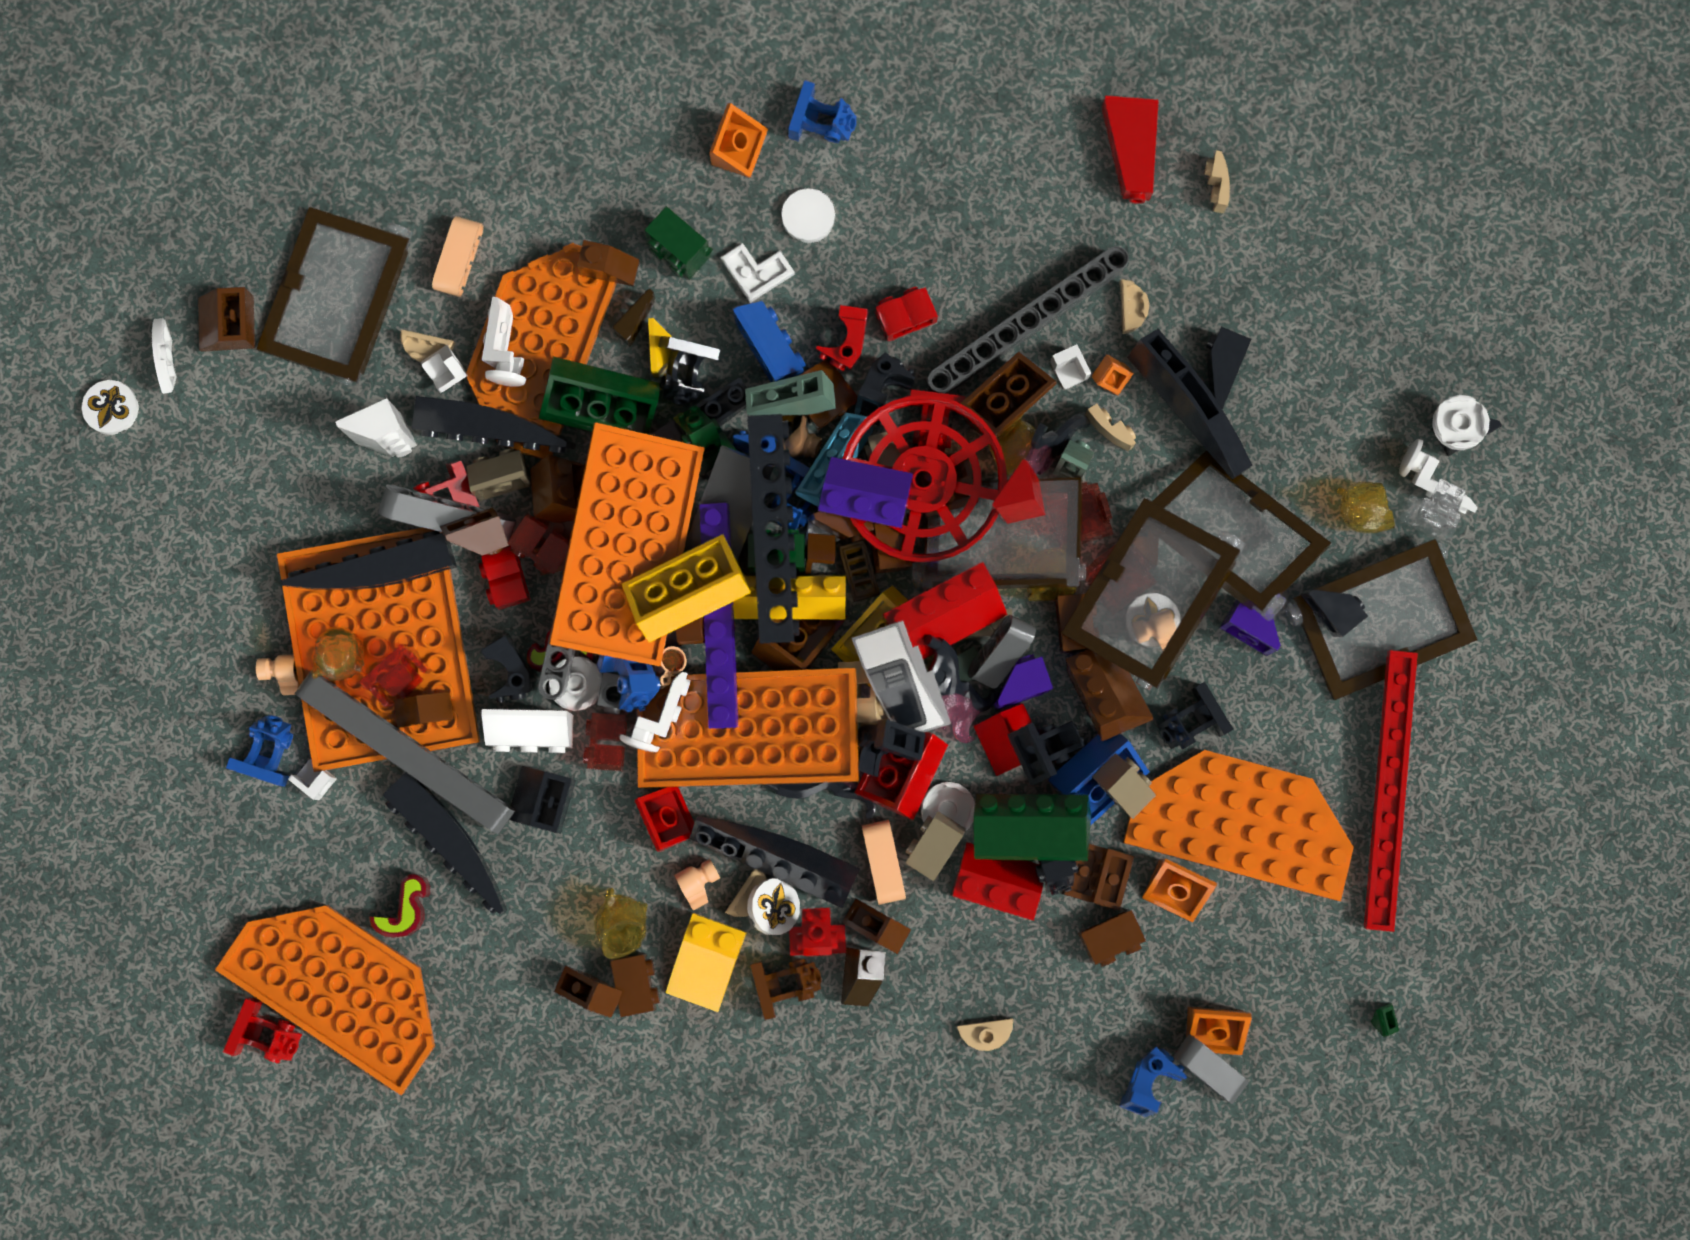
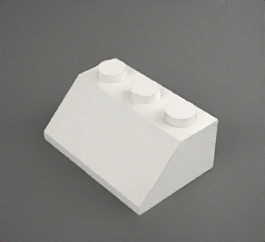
[336,399,417,457]
[482,709,574,753]

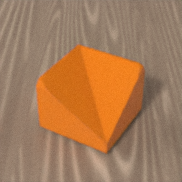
[1092,354,1134,395]

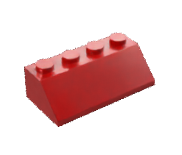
[883,562,1008,660]

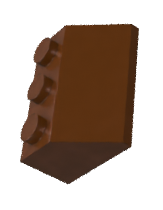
[960,352,1057,438]
[1066,649,1153,741]

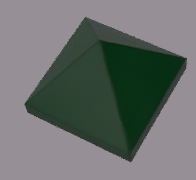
[1371,1003,1399,1037]

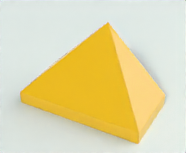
[648,318,672,378]

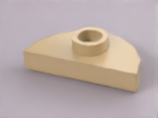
[1120,279,1149,334]
[401,330,455,362]
[725,869,766,917]
[957,1018,1013,1051]

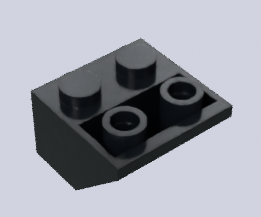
[509,766,576,834]

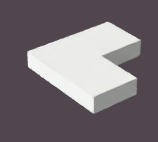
[720,243,795,303]

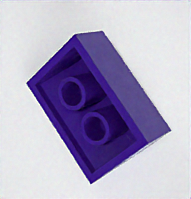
[818,457,913,528]

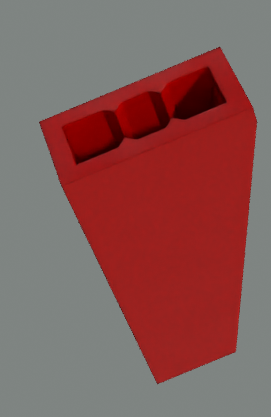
[1102,95,1159,204]

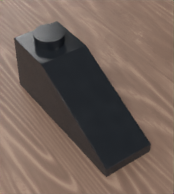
[1206,326,1252,410]

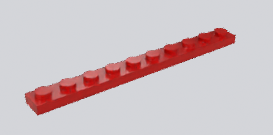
[1364,650,1418,932]

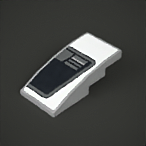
[852,621,951,733]

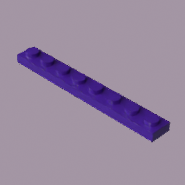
[699,503,738,729]

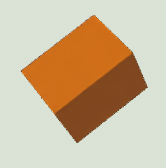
[709,103,768,178]
[1142,858,1217,923]
[1186,1007,1252,1055]

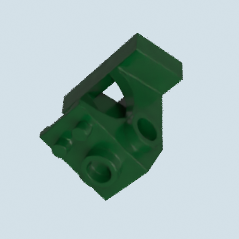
[673,406,736,476]

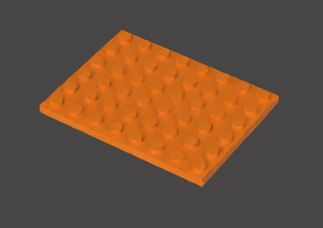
[277,528,480,772]

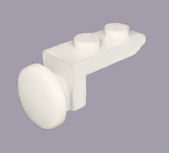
[482,297,526,387]
[1399,439,1477,514]
[619,672,691,752]

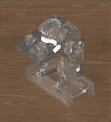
[1397,479,1466,544]

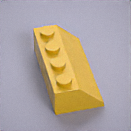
[622,534,751,643]
[733,574,846,620]

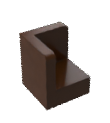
[805,533,836,575]

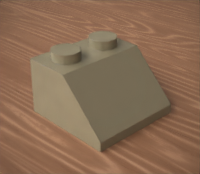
[467,449,531,501]

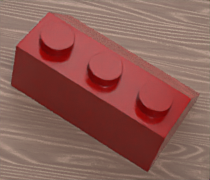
[855,719,948,820]
[951,842,1044,921]

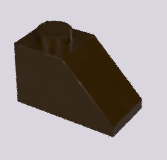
[841,947,886,1006]

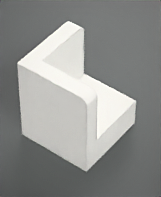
[1050,344,1091,390]
[421,345,467,393]
[288,759,337,800]

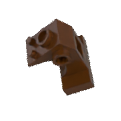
[750,959,822,1020]

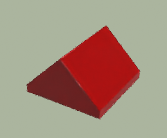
[992,459,1046,524]
[973,704,1032,777]
[634,787,695,852]

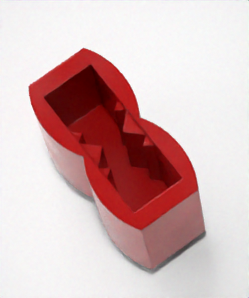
[875,287,938,342]
[479,546,531,610]

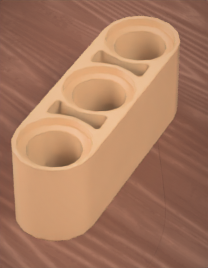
[432,216,483,297]
[861,819,906,905]

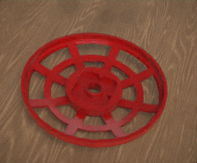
[842,395,1007,562]

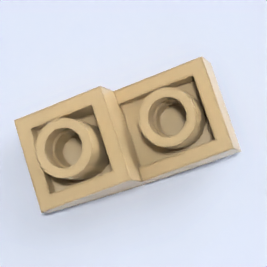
[1204,150,1230,213]
[1085,404,1136,451]

